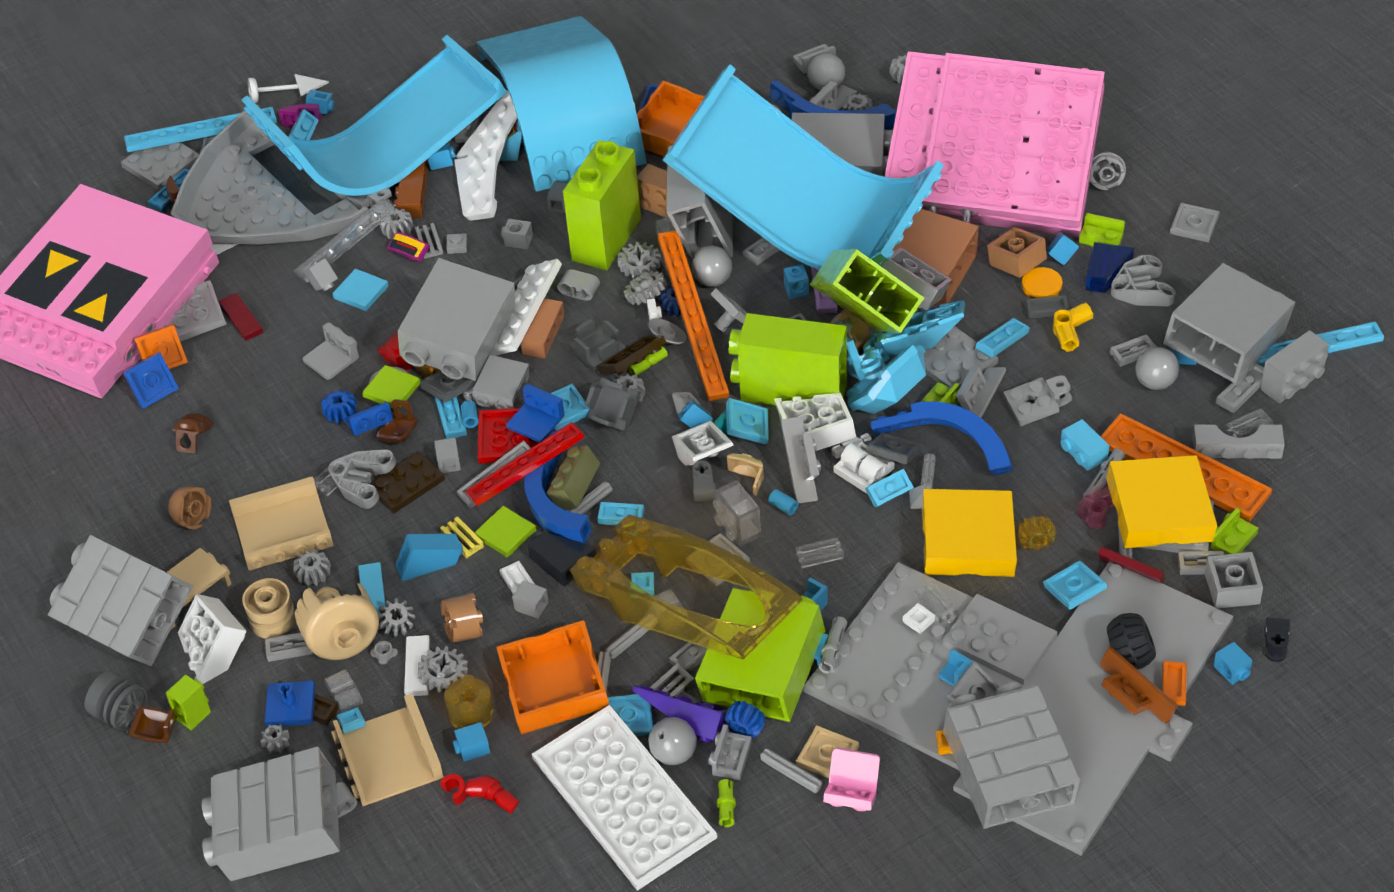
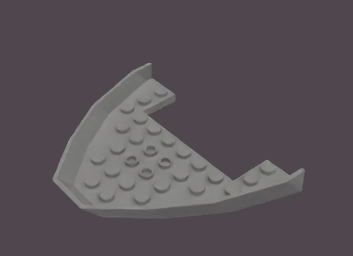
[171,105,370,244]

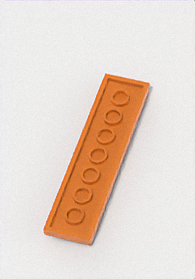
[1100,413,1273,522]

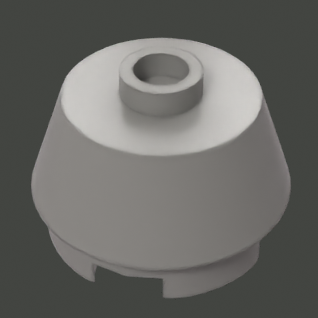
[1090,151,1126,190]

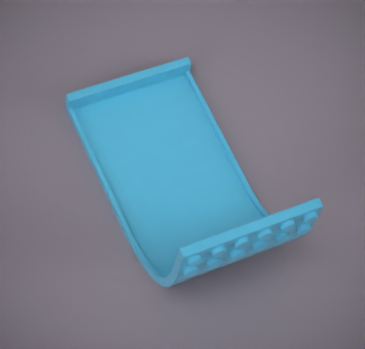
[476,16,647,192]
[242,35,507,196]
[663,64,944,270]

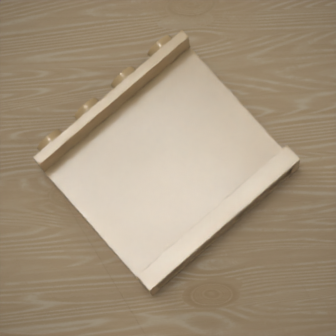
[229,476,334,570]
[331,693,443,806]

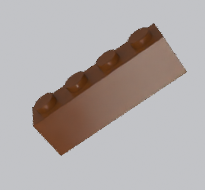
[394,160,429,218]

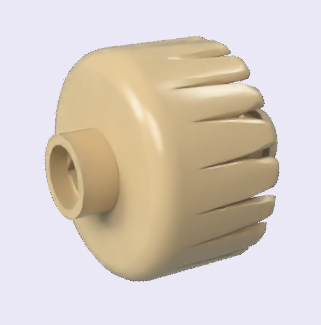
[295,583,379,660]

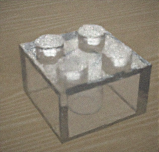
[713,480,761,547]

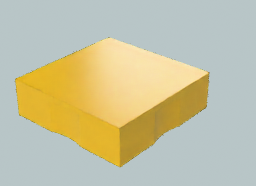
[1106,455,1217,548]
[922,489,1017,577]

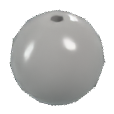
[807,53,845,90]
[691,245,732,287]
[1135,347,1180,390]
[648,717,697,765]

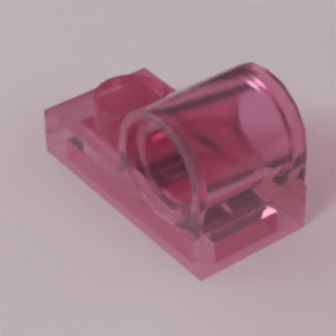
[1078,486,1114,528]

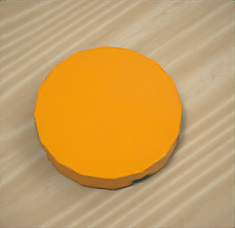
[1022,267,1063,298]

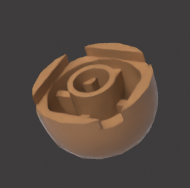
[168,486,211,530]

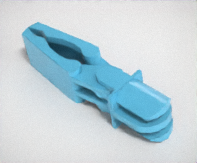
[859,332,890,379]

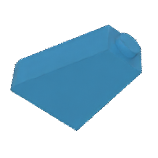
[395,533,463,581]

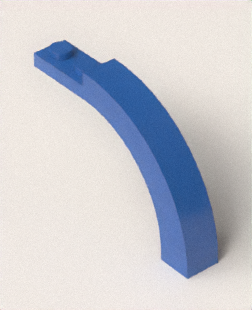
[769,80,897,130]
[870,401,1014,476]
[524,431,592,544]

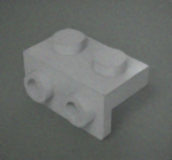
[793,44,836,74]
[709,724,752,781]

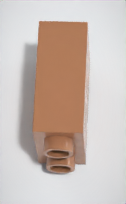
[880,209,979,305]

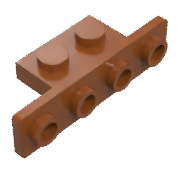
[1100,647,1177,723]

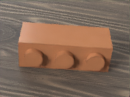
[519,298,565,359]

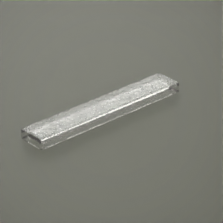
[293,198,396,283]

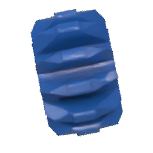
[321,389,357,424]
[725,701,766,738]

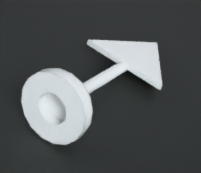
[248,74,329,103]

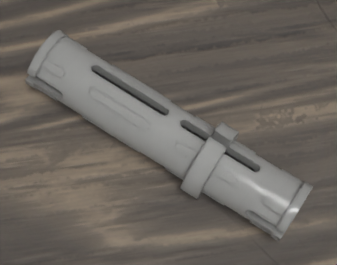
[1083,449,1125,503]
[819,616,847,673]

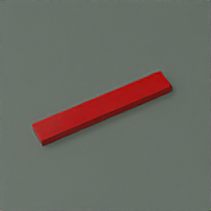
[465,422,585,507]

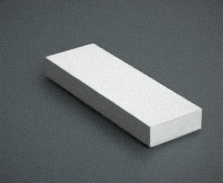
[404,635,430,696]

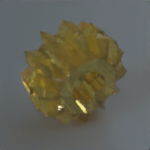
[1018,514,1056,551]

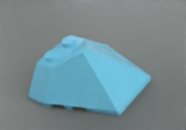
[881,300,965,357]

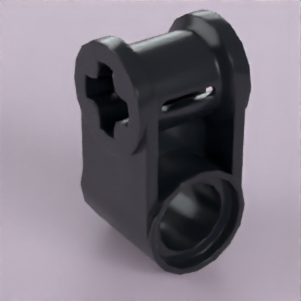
[1265,617,1290,662]

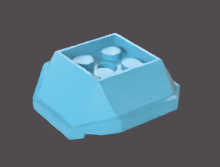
[846,345,926,414]

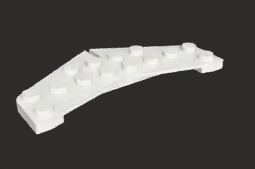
[454,90,517,221]

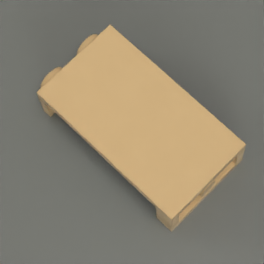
[167,548,231,629]

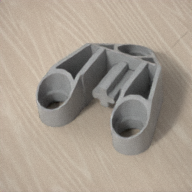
[1111,255,1176,306]
[328,449,396,509]

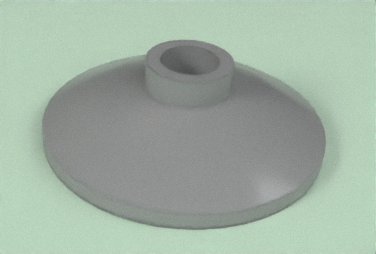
[648,318,687,344]

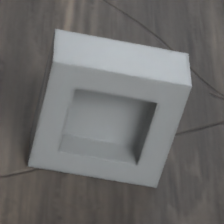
[447,233,468,254]

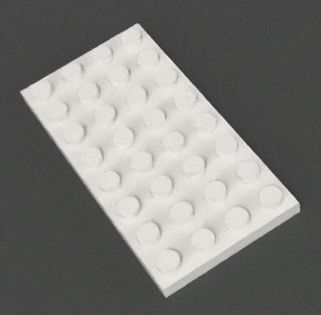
[532,705,717,891]

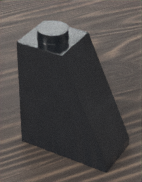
[527,532,597,586]

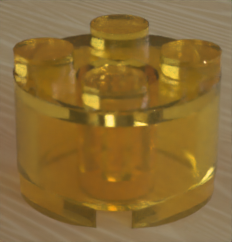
[444,675,494,729]

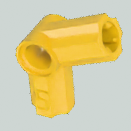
[1053,303,1093,352]

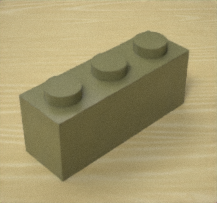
[547,445,600,510]

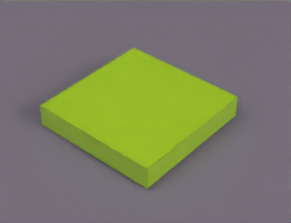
[362,365,421,409]
[475,506,536,558]

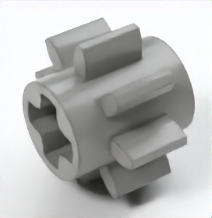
[260,724,290,754]

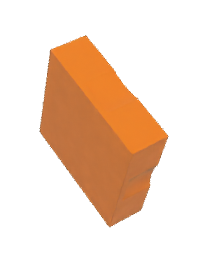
[637,81,705,157]
[496,620,610,735]

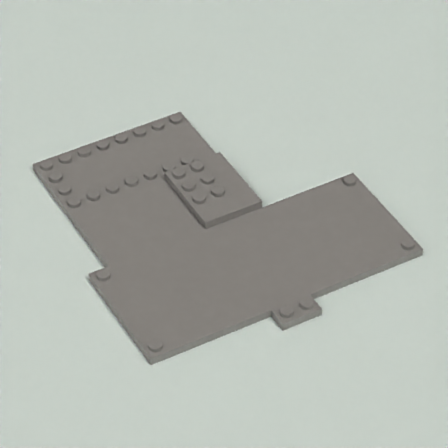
[804,562,1234,856]

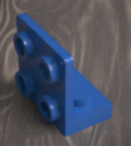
[507,384,565,443]

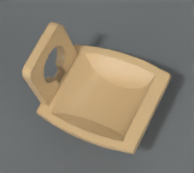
[727,453,764,496]

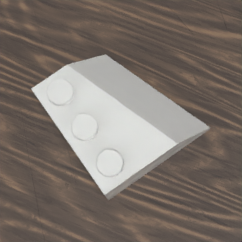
[774,393,856,451]
[178,594,246,684]

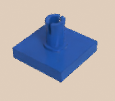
[122,352,179,409]
[265,681,315,727]

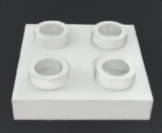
[834,442,895,494]

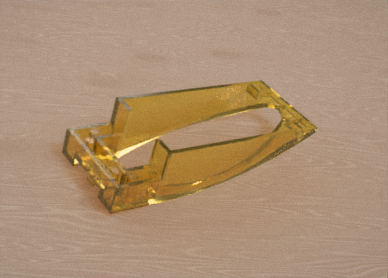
[570,515,802,660]

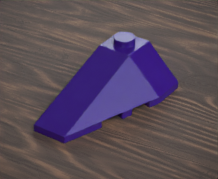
[632,685,728,742]

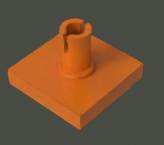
[134,324,188,369]

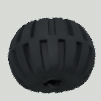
[1107,613,1156,669]

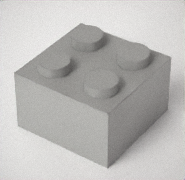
[1205,552,1263,609]

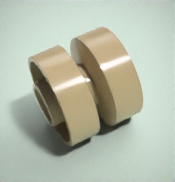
[242,578,296,639]

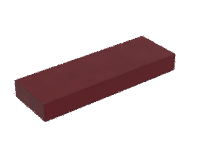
[219,293,263,341]
[1098,547,1165,584]

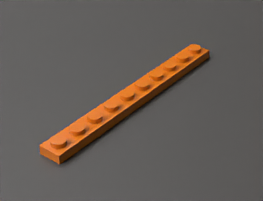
[658,230,729,401]

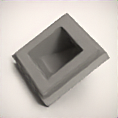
[672,392,700,415]
[909,482,932,509]

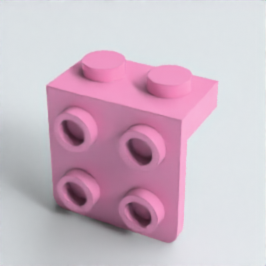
[823,747,880,811]

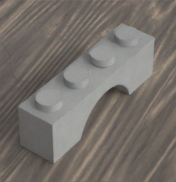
[1192,425,1285,459]

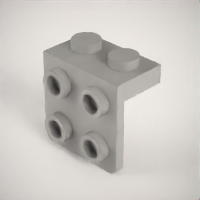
[303,322,359,380]

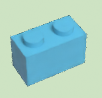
[1060,419,1110,471]

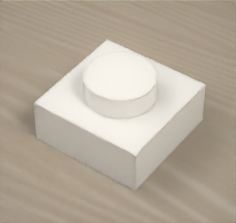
[647,299,662,321]
[903,603,935,634]

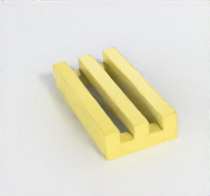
[440,516,484,558]

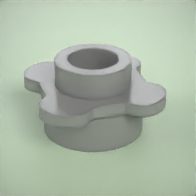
[371,641,398,665]

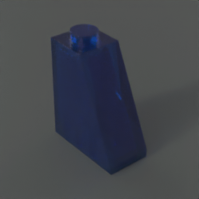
[1085,242,1134,293]

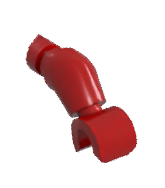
[440,774,519,814]

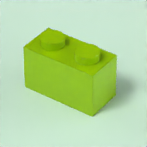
[166,674,211,731]

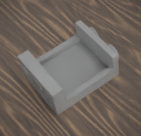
[473,355,529,409]

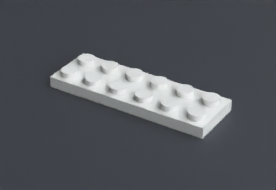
[490,259,562,356]

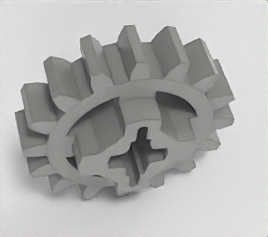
[618,242,661,279]
[623,271,667,305]
[418,646,468,692]

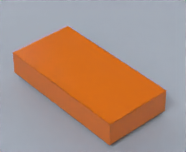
[1162,661,1187,706]

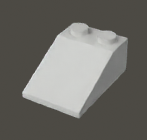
[672,421,733,466]

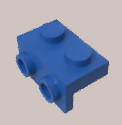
[345,402,393,436]

